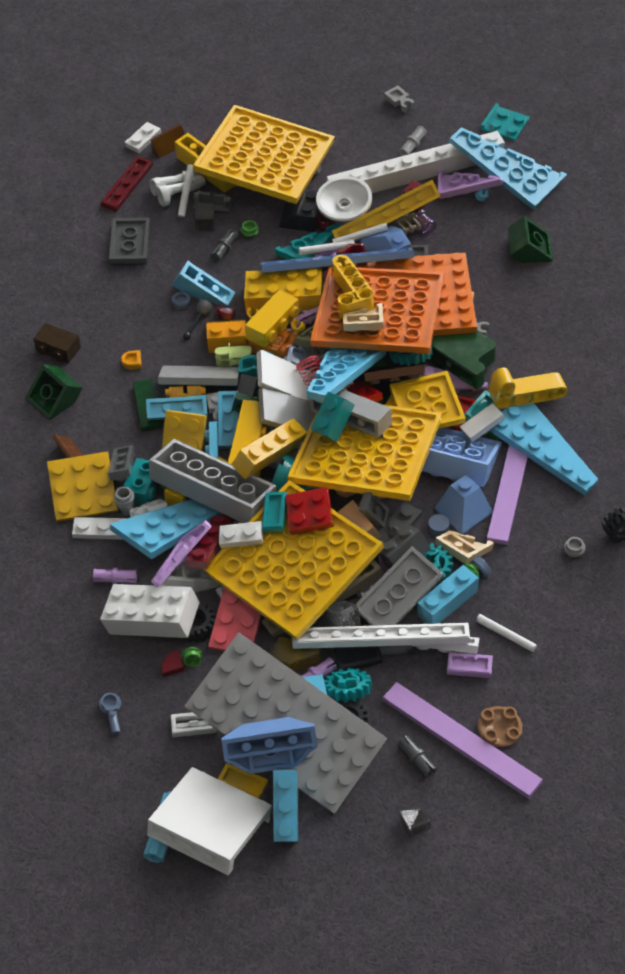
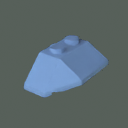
[221,717,317,774]

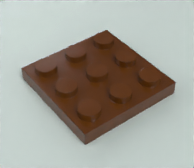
[358,364,425,385]

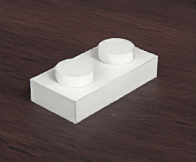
[125,122,161,153]
[219,521,263,549]

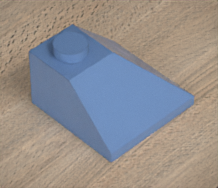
[358,226,411,252]
[434,475,493,535]

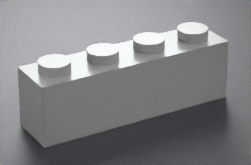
[310,389,392,438]

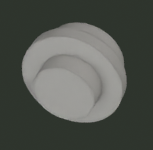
[564,537,586,557]

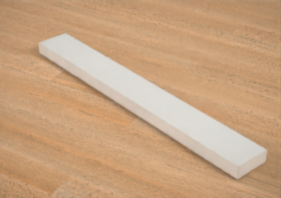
[292,623,470,649]

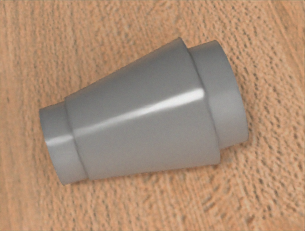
[114,486,134,516]

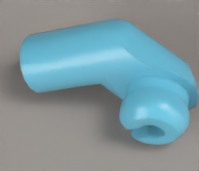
[475,188,489,201]

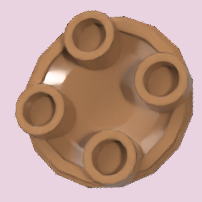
[478,706,522,747]

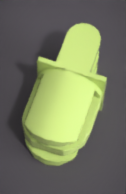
[215,343,252,367]

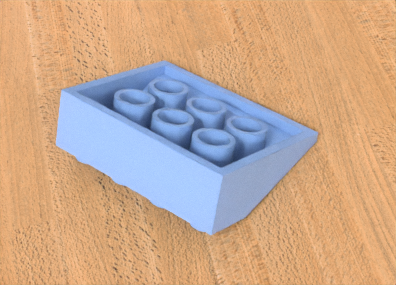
[422,428,502,487]

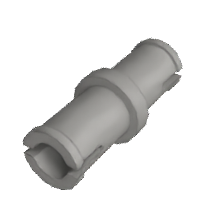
[399,126,427,156]

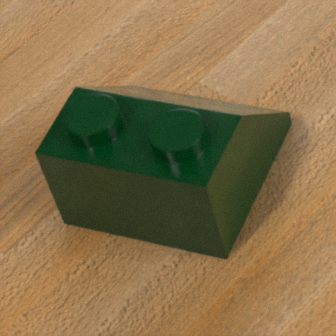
[508,216,553,263]
[25,364,83,419]

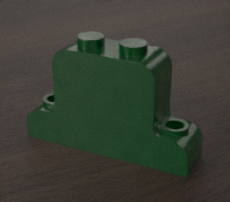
[430,330,496,390]

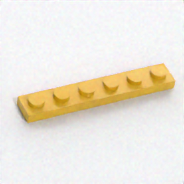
[332,180,441,241]

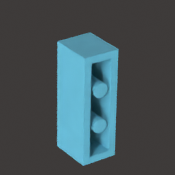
[417,565,479,624]
[273,770,298,842]

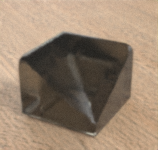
[399,809,431,838]

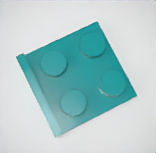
[481,103,530,141]

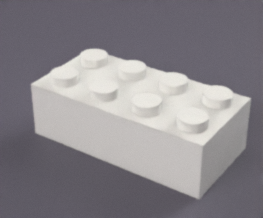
[100,584,200,638]

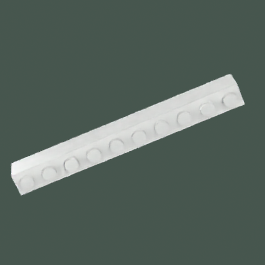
[327,131,505,193]

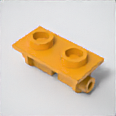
[165,385,206,397]

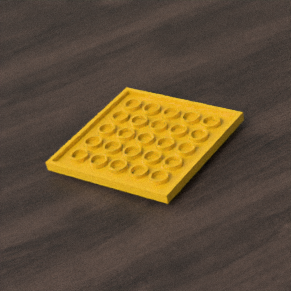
[193,105,334,204]
[287,405,442,501]
[203,480,384,641]

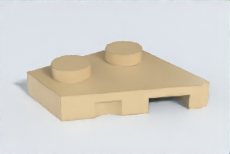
[343,303,384,332]
[435,530,494,564]

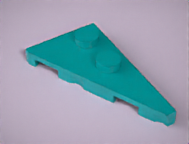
[275,224,341,260]

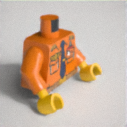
[247,308,305,358]

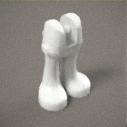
[149,171,206,207]

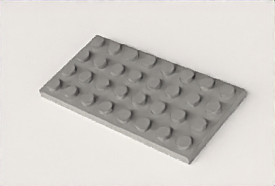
[185,632,387,814]

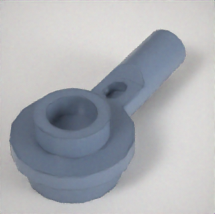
[99,693,121,735]

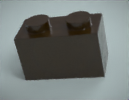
[33,323,81,363]

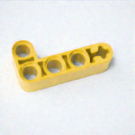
[332,255,374,319]
[488,368,568,409]

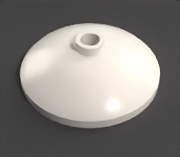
[316,176,372,221]

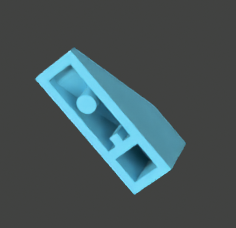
[172,261,235,307]

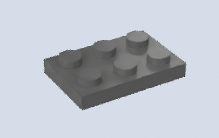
[109,218,150,264]

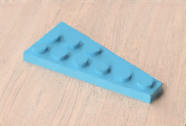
[449,127,567,210]
[307,348,387,403]
[489,403,598,496]
[110,499,225,559]

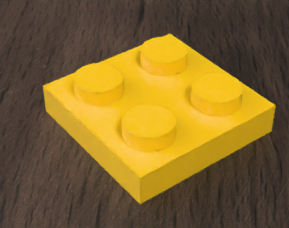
[162,410,207,452]

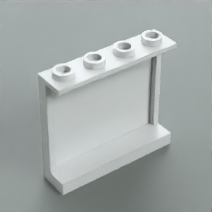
[147,767,272,875]

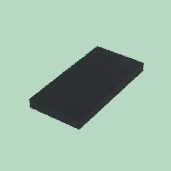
[323,591,383,671]

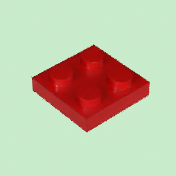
[286,487,333,535]

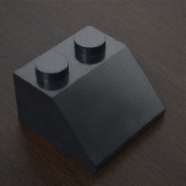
[279,189,321,232]

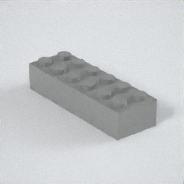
[149,439,276,523]

